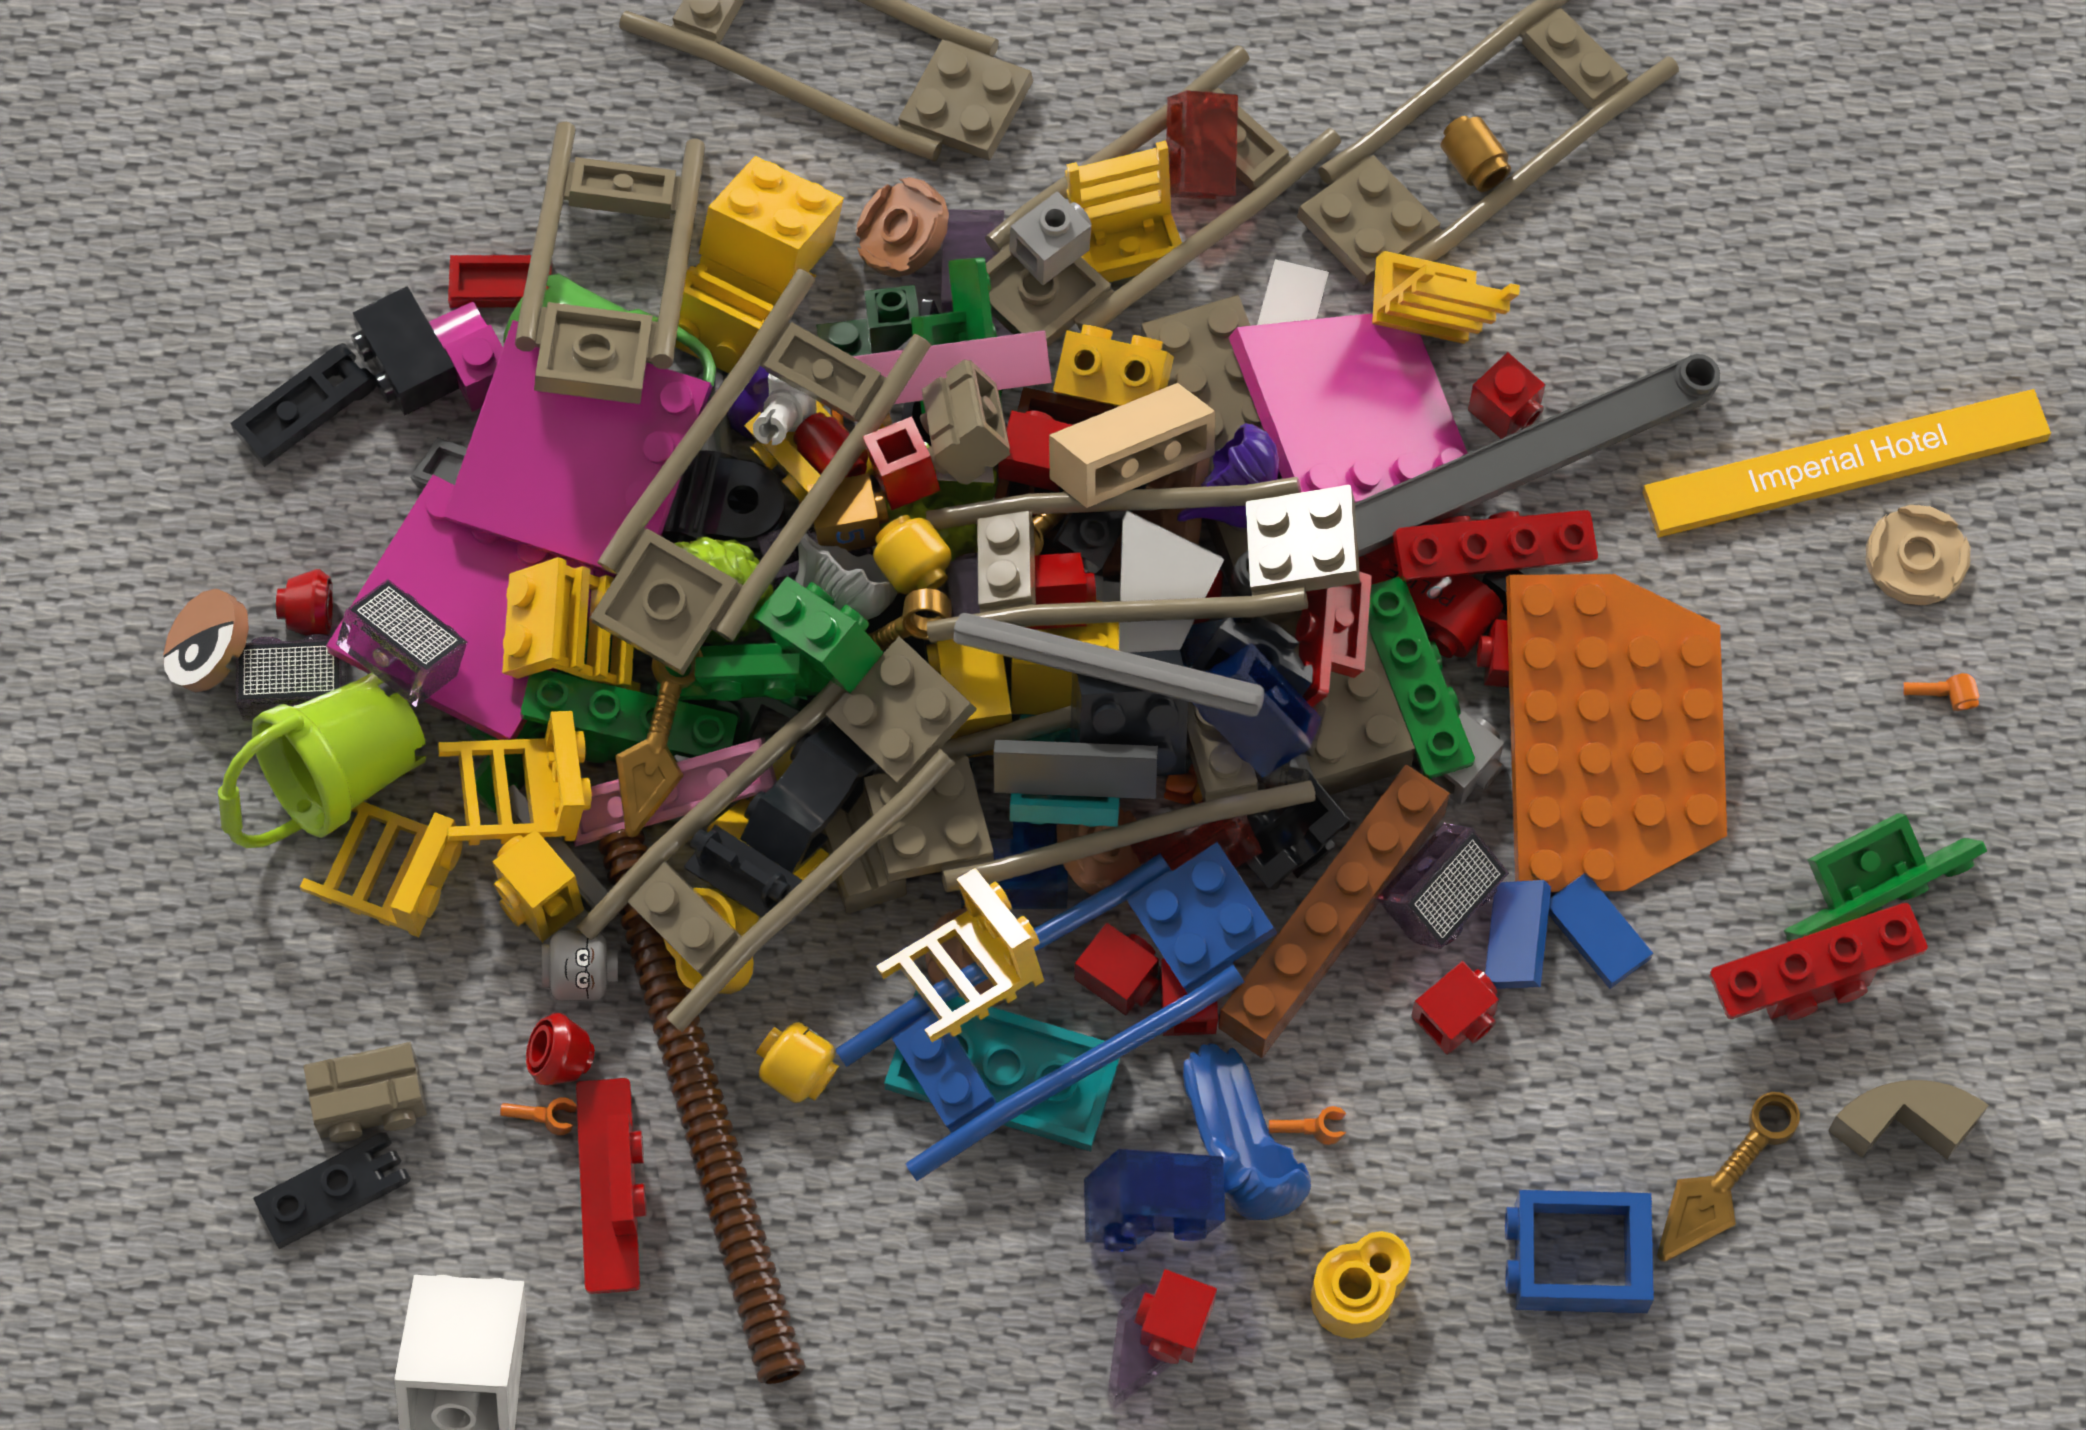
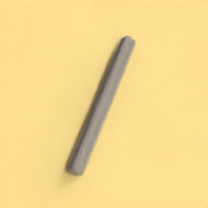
[954,613,1264,717]

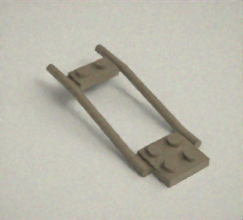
[619,0,1033,161]
[1297,0,1679,286]
[985,45,1341,348]
[515,122,705,404]
[590,269,931,675]
[926,476,1360,642]
[577,637,977,1032]
[863,702,1315,892]

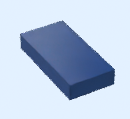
[1548,873,1653,989]
[1485,880,1551,989]

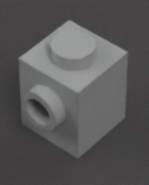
[1009,191,1091,285]
[1419,711,1504,805]

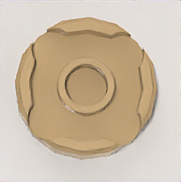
[1866,505,1970,606]

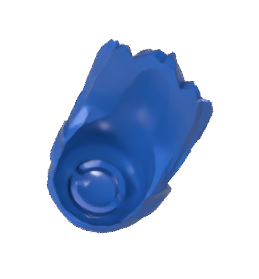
[1183,1043,1311,1220]

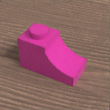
[429,302,503,412]

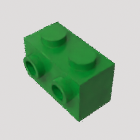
[753,576,884,693]

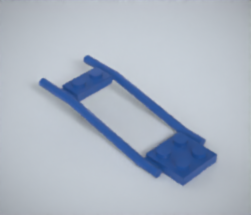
[835,842,1277,1181]

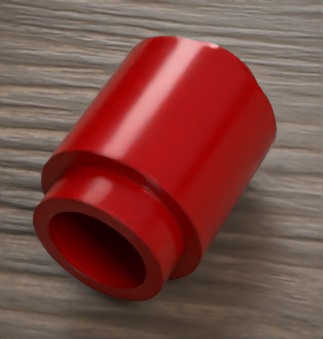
[793,412,869,478]

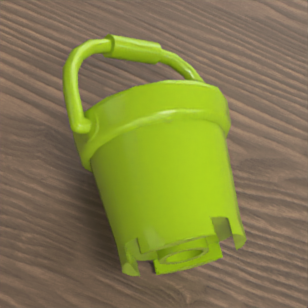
[218,671,426,848]

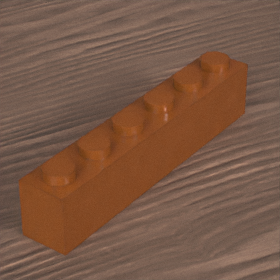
[1219,764,1450,1059]

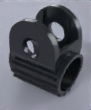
[661,450,787,562]

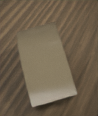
[1828,1080,1989,1159]

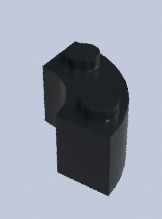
[740,724,878,874]

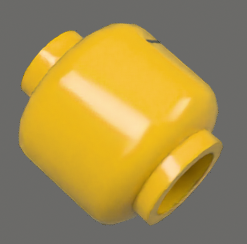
[873,515,952,594]
[756,1022,839,1103]

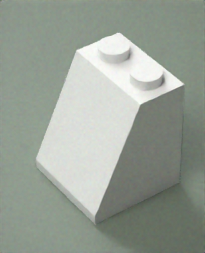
[1119,511,1224,653]
[394,1275,527,1430]

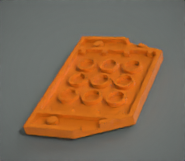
[1506,574,1727,893]

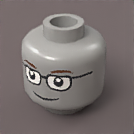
[542,931,618,1001]

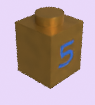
[807,473,889,551]

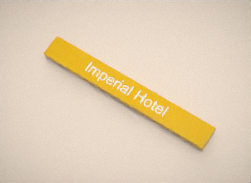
[1642,389,2051,538]

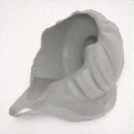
[796,533,898,620]

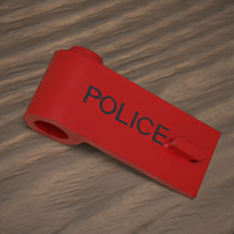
[1359,542,1503,658]

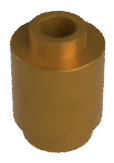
[1440,116,1511,192]

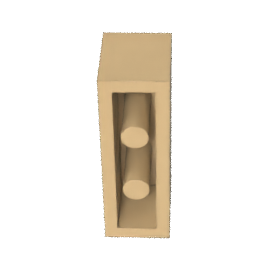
[1049,383,1215,508]

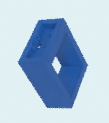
[1505,1190,1654,1313]

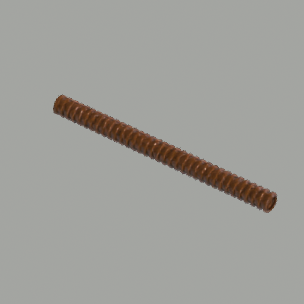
[598,829,806,1384]

